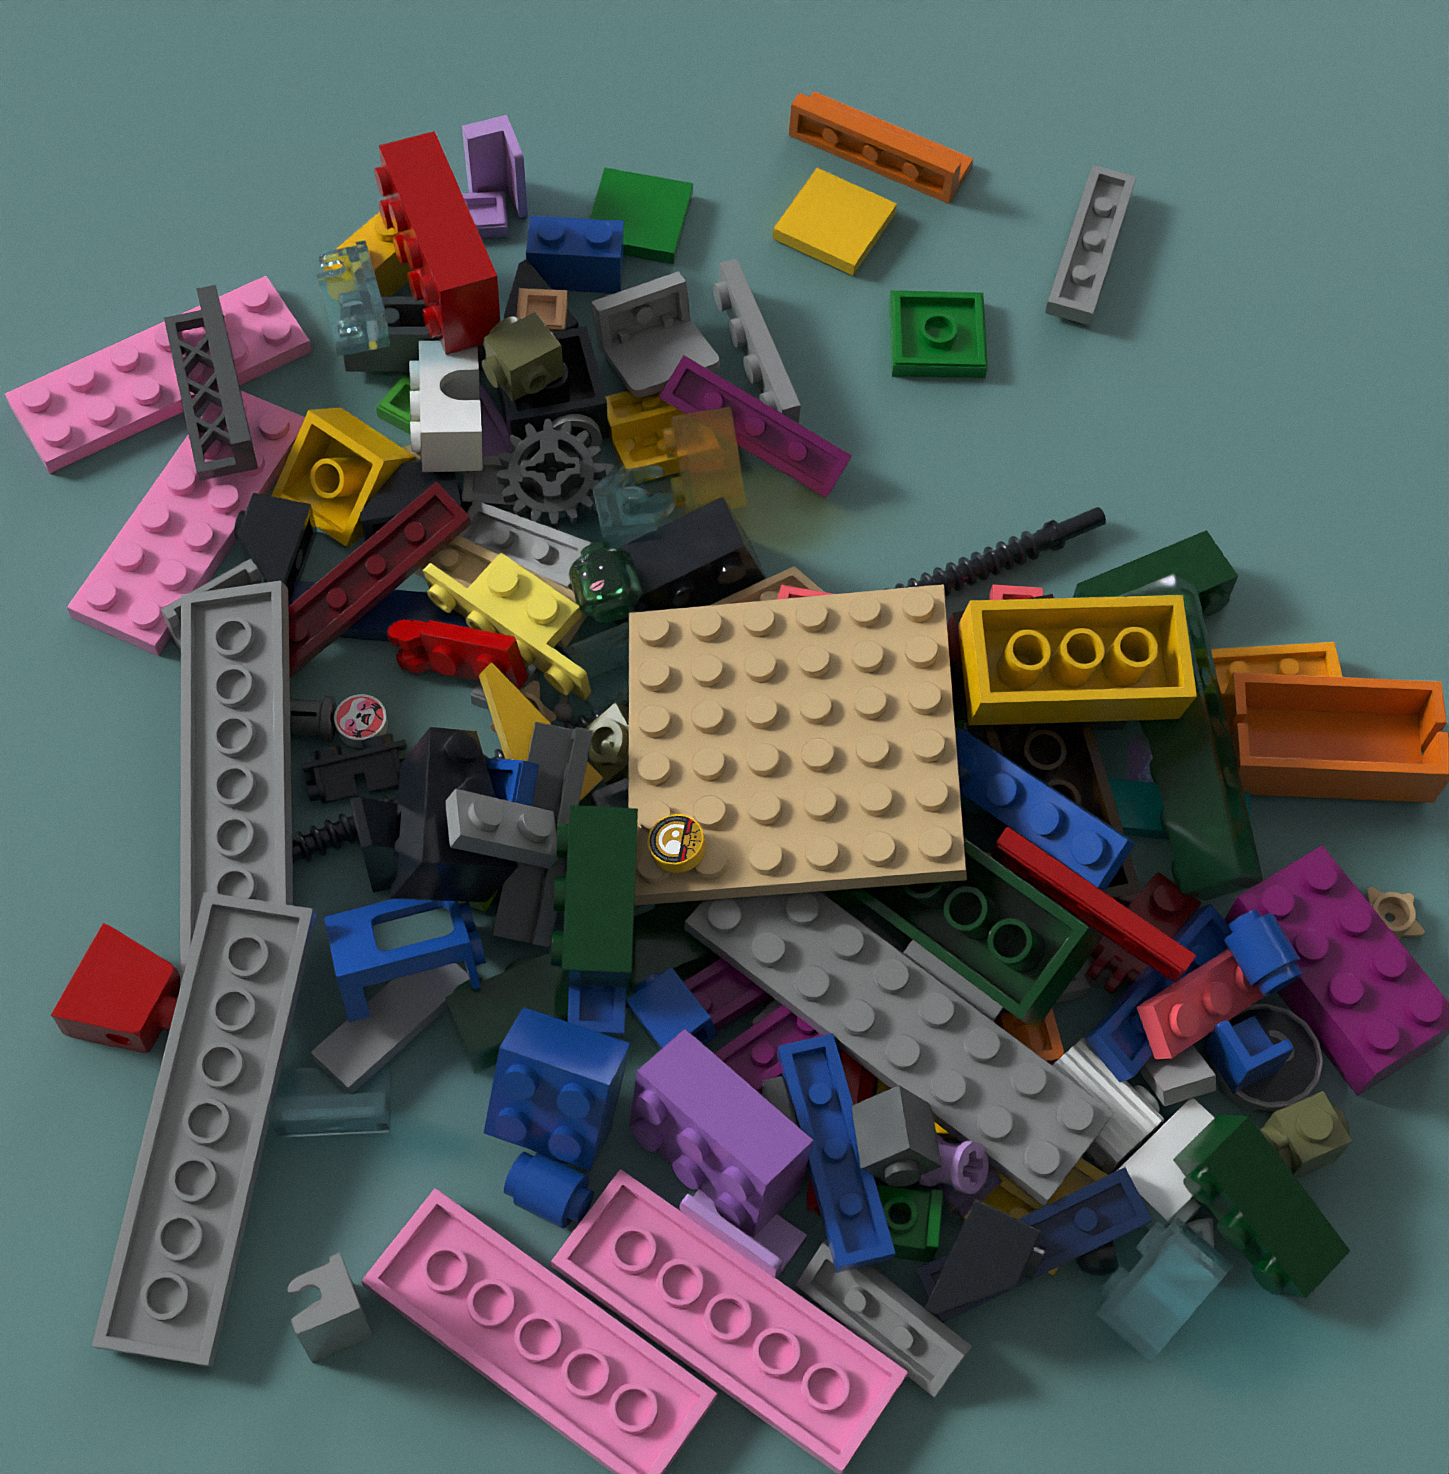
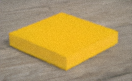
[772,167,897,276]

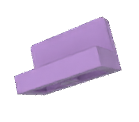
[462,115,528,218]
[680,1188,807,1280]

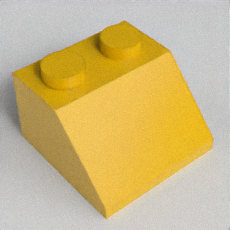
[271,407,416,547]

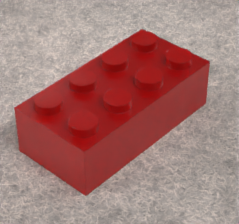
[374,131,500,355]

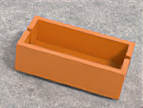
[1220,672,1449,803]

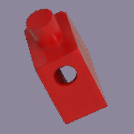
[51,923,180,1053]

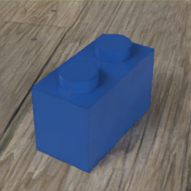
[526,216,624,294]

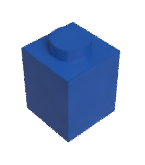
[626,967,718,1051]

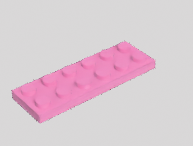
[5,276,312,474]
[67,391,305,656]
[551,1169,908,1474]
[361,1188,717,1474]

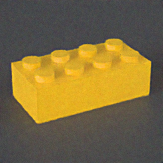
[958,595,1197,726]

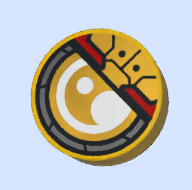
[648,814,706,873]

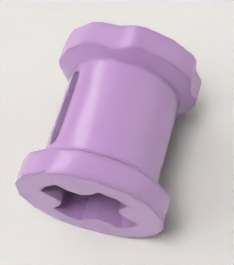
[918,1135,989,1194]

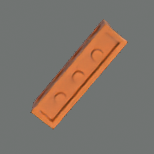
[789,91,974,204]

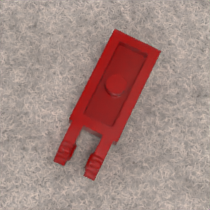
[387,619,528,689]

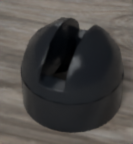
[1076,1241,1119,1276]

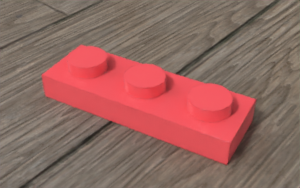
[1137,948,1265,1059]

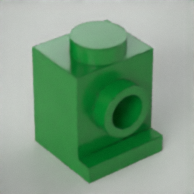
[876,1185,943,1262]

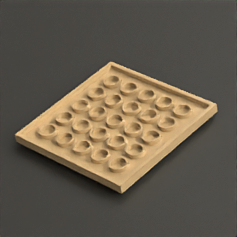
[628,584,967,905]

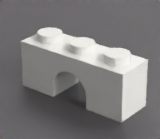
[409,340,483,472]

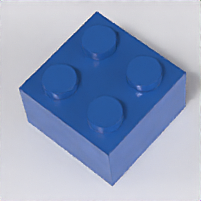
[484,1007,631,1171]

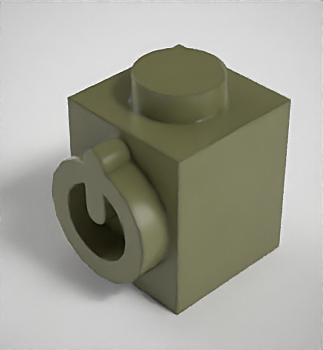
[482,312,563,401]
[585,703,629,791]
[1260,1091,1352,1179]

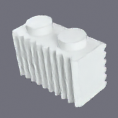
[1052,1038,1164,1175]

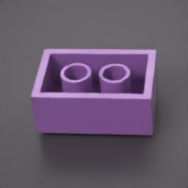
[629,1029,814,1238]

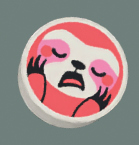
[334,694,388,748]

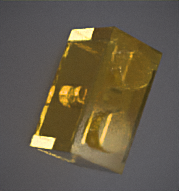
[662,407,747,515]

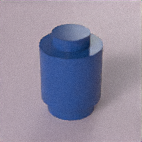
[1224,909,1303,996]
[504,1152,594,1229]

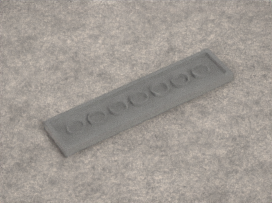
[180,580,293,986]
[685,891,1114,1206]
[92,892,317,1368]

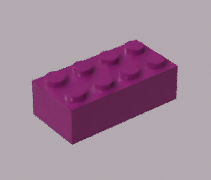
[1224,845,1449,1096]

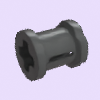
[290,694,337,742]

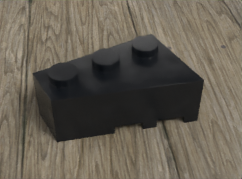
[590,496,767,633]
[391,727,518,903]

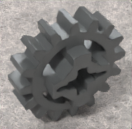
[497,419,606,530]

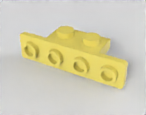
[423,553,592,701]

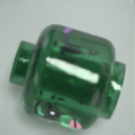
[568,542,642,623]

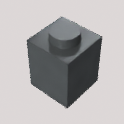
[851,1085,942,1187]

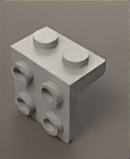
[591,271,720,398]

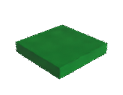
[589,167,693,264]
[889,290,988,378]

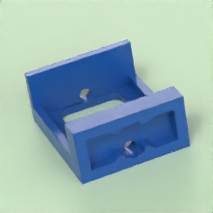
[324,899,486,1022]

